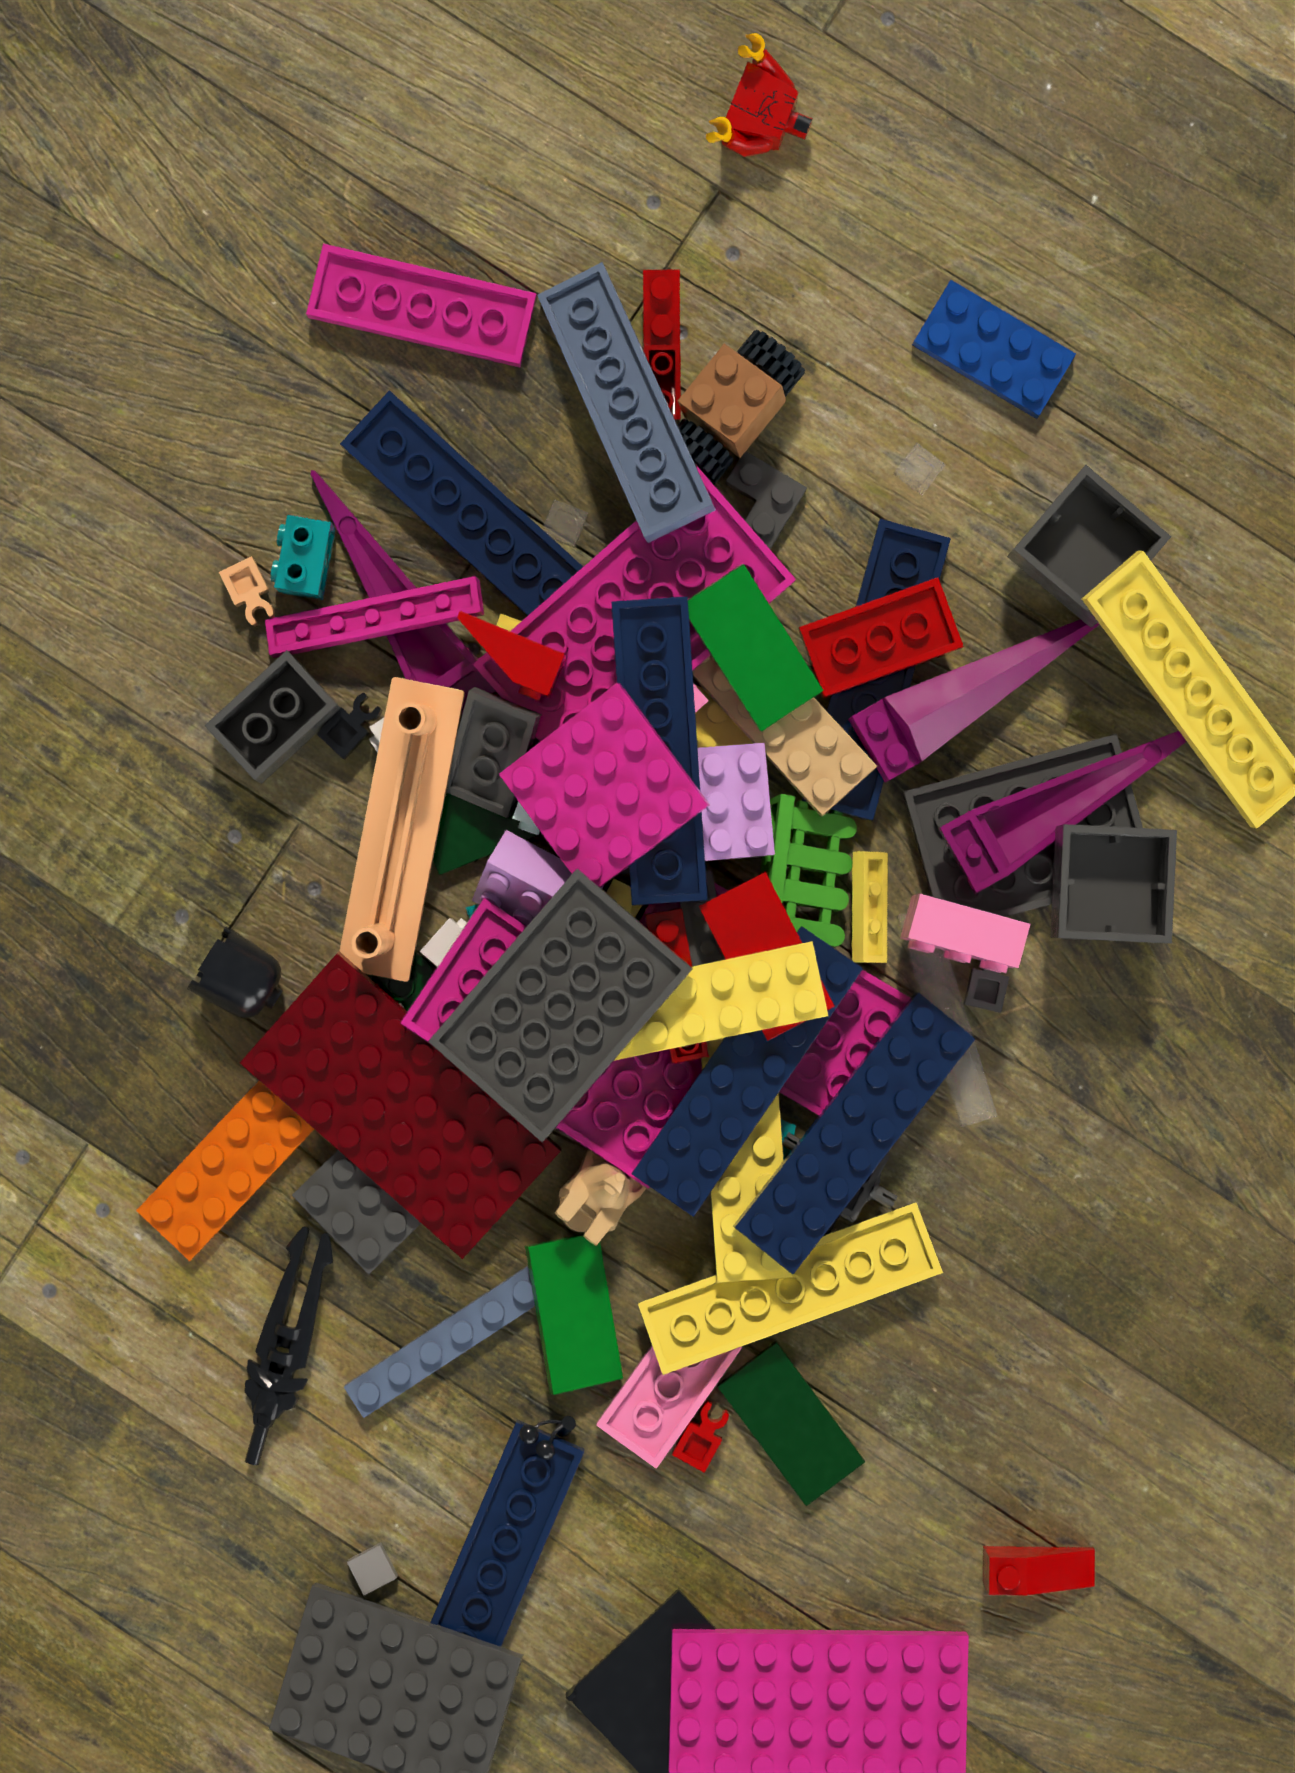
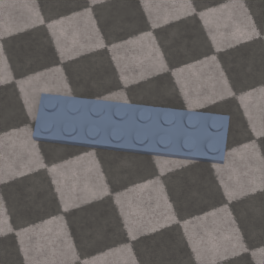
[537,262,716,543]

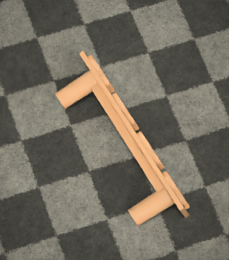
[340,677,465,982]

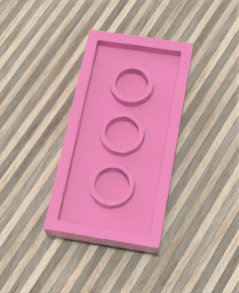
[596,1345,742,1469]

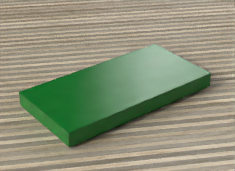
[688,564,824,731]
[525,1234,623,1395]

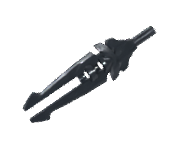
[244,1226,333,1465]

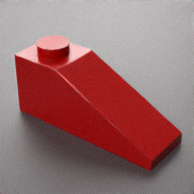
[457,611,567,701]
[983,1546,1095,1596]

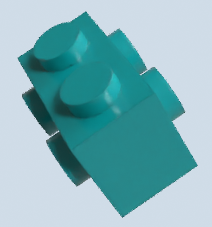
[270,515,336,600]

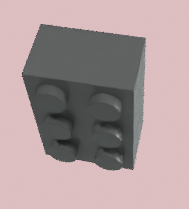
[204,650,341,784]

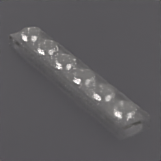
[896,913,997,1127]

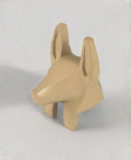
[555,1149,646,1246]

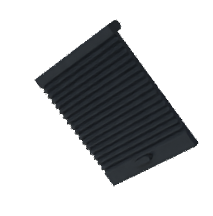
[566,1588,716,1773]

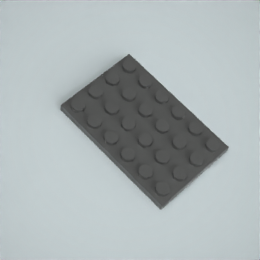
[903,734,1143,917]
[428,869,693,1142]
[269,1582,524,1773]

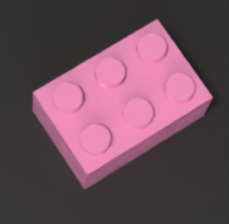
[900,894,1030,973]

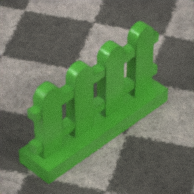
[760,794,857,947]

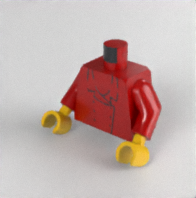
[706,33,813,157]

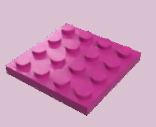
[499,683,710,888]

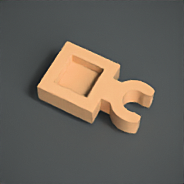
[219,556,275,627]

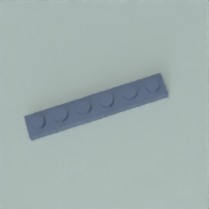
[344,1265,535,1418]

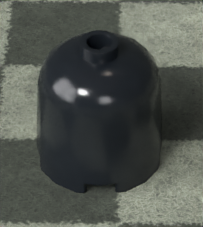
[187,926,283,1018]

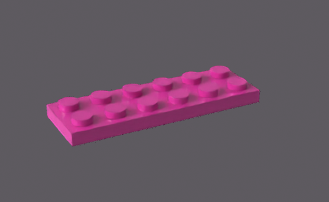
[306,243,537,367]

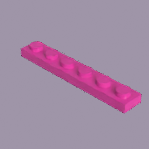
[265,576,484,658]

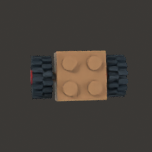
[677,330,805,485]

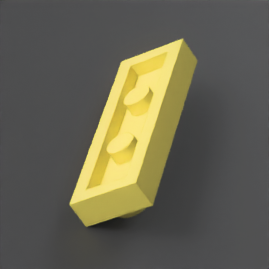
[851,851,888,963]

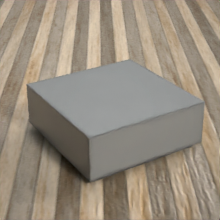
[347,1542,398,1595]

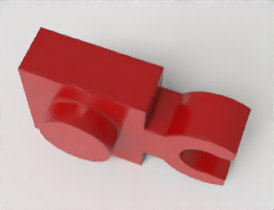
[672,1400,729,1473]

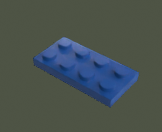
[912,280,1076,419]

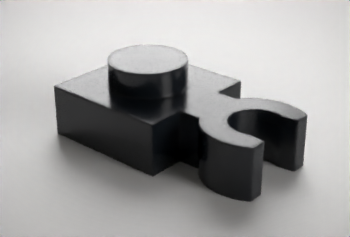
[317,693,382,760]

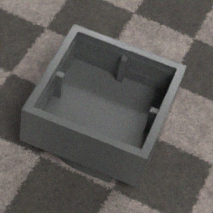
[1007,465,1171,628]
[1050,824,1177,944]

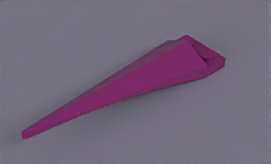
[310,470,497,717]
[848,619,1099,783]
[939,731,1187,893]

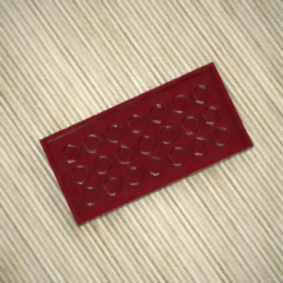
[240,951,562,1259]

